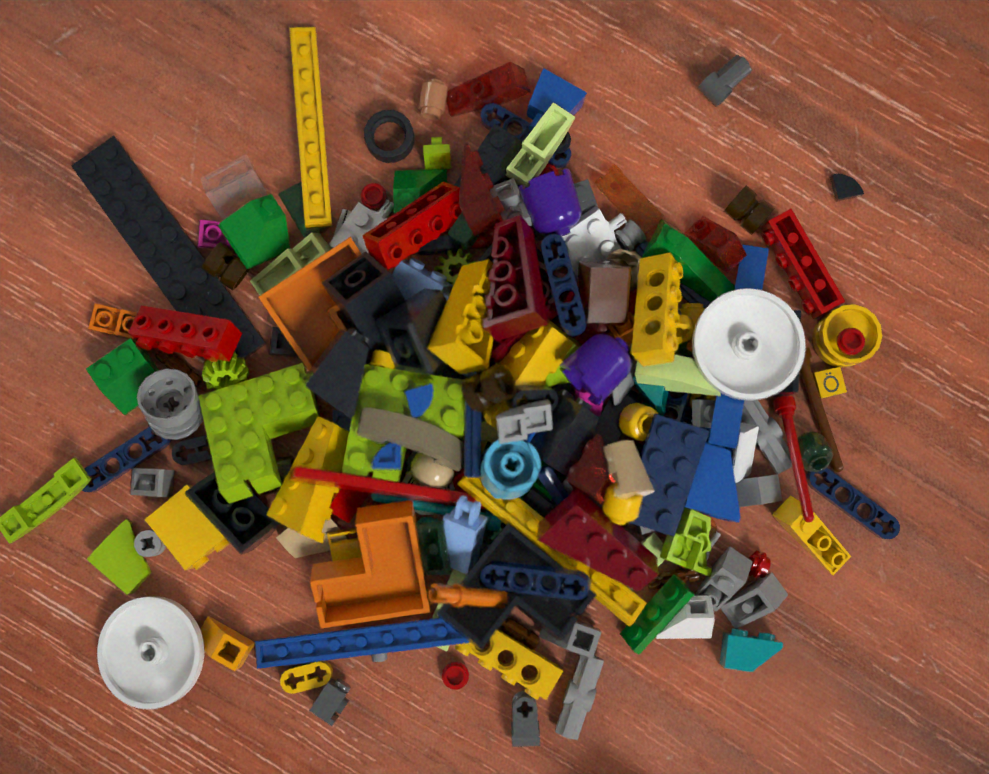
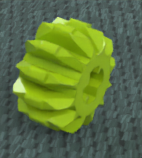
[434,249,477,291]
[202,351,249,391]

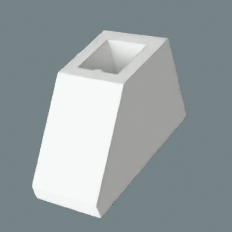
[656,596,715,639]

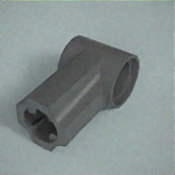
[698,55,752,107]

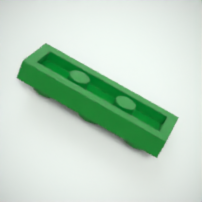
[620,574,694,655]

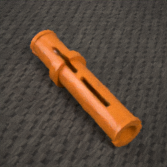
[428,583,508,609]

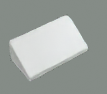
[732,423,759,483]

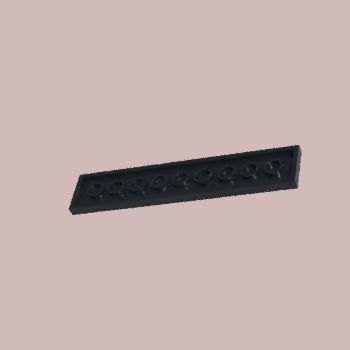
[71,136,267,360]

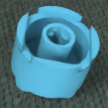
[480,440,541,499]

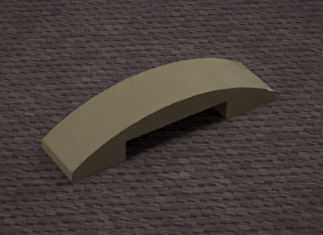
[356,407,464,471]

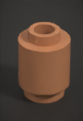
[418,79,448,121]

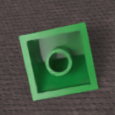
[86,338,160,415]

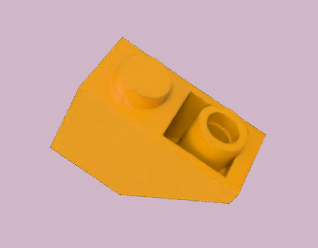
[200,616,255,671]

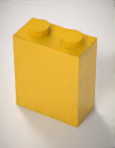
[145,485,230,570]

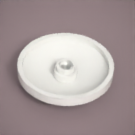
[692,289,805,400]
[97,596,204,709]

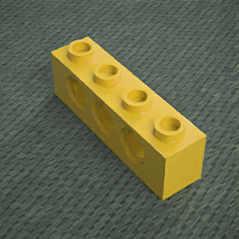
[631,253,683,366]
[454,629,563,700]

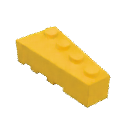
[428,259,493,374]
[481,319,574,429]
[266,416,349,543]

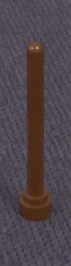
[800,347,844,472]

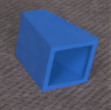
[684,439,741,523]

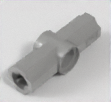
[741,400,792,474]
[555,654,604,740]

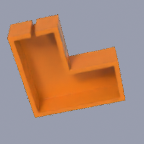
[258,237,362,372]
[310,500,430,628]

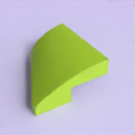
[659,507,712,577]
[87,519,152,595]

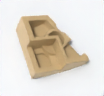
[604,440,654,499]
[276,517,350,558]

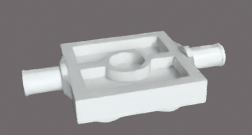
[329,200,394,254]
[555,206,627,278]

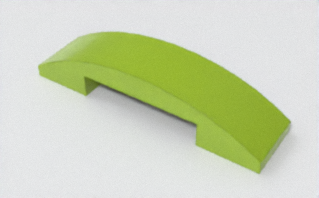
[0,458,91,544]

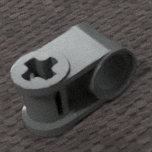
[511,691,540,747]

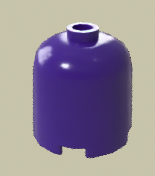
[519,169,582,237]
[560,334,632,405]

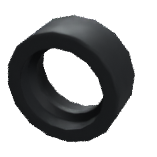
[364,110,414,163]

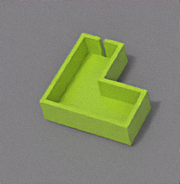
[198,363,321,503]
[342,365,465,482]

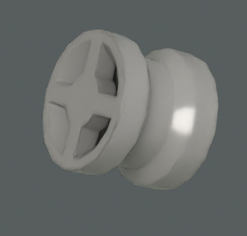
[615,220,646,251]
[134,530,166,557]

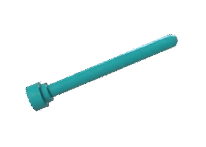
[371,493,501,532]

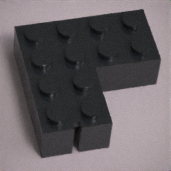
[436,524,596,650]

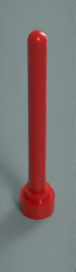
[773,396,815,523]

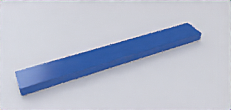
[708,244,769,449]
[255,618,470,669]

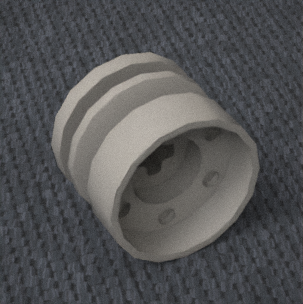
[137,369,203,440]

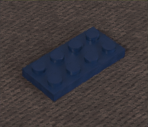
[628,413,709,536]

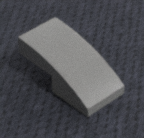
[489,178,532,226]
[496,400,552,444]

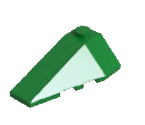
[642,219,735,302]

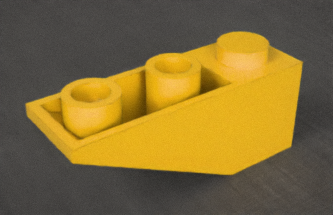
[772,495,851,575]

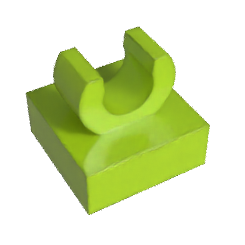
[423,137,451,169]

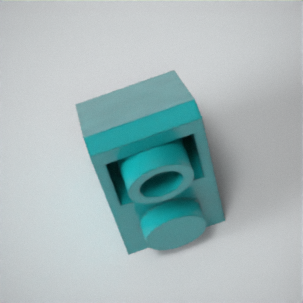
[719,628,783,672]

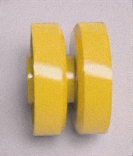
[812,304,882,368]

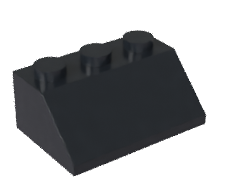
[454,124,522,224]
[184,471,280,554]

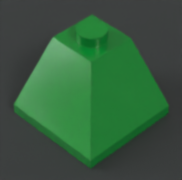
[393,169,447,214]
[218,194,290,269]

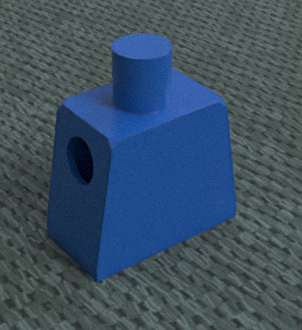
[526,68,587,132]

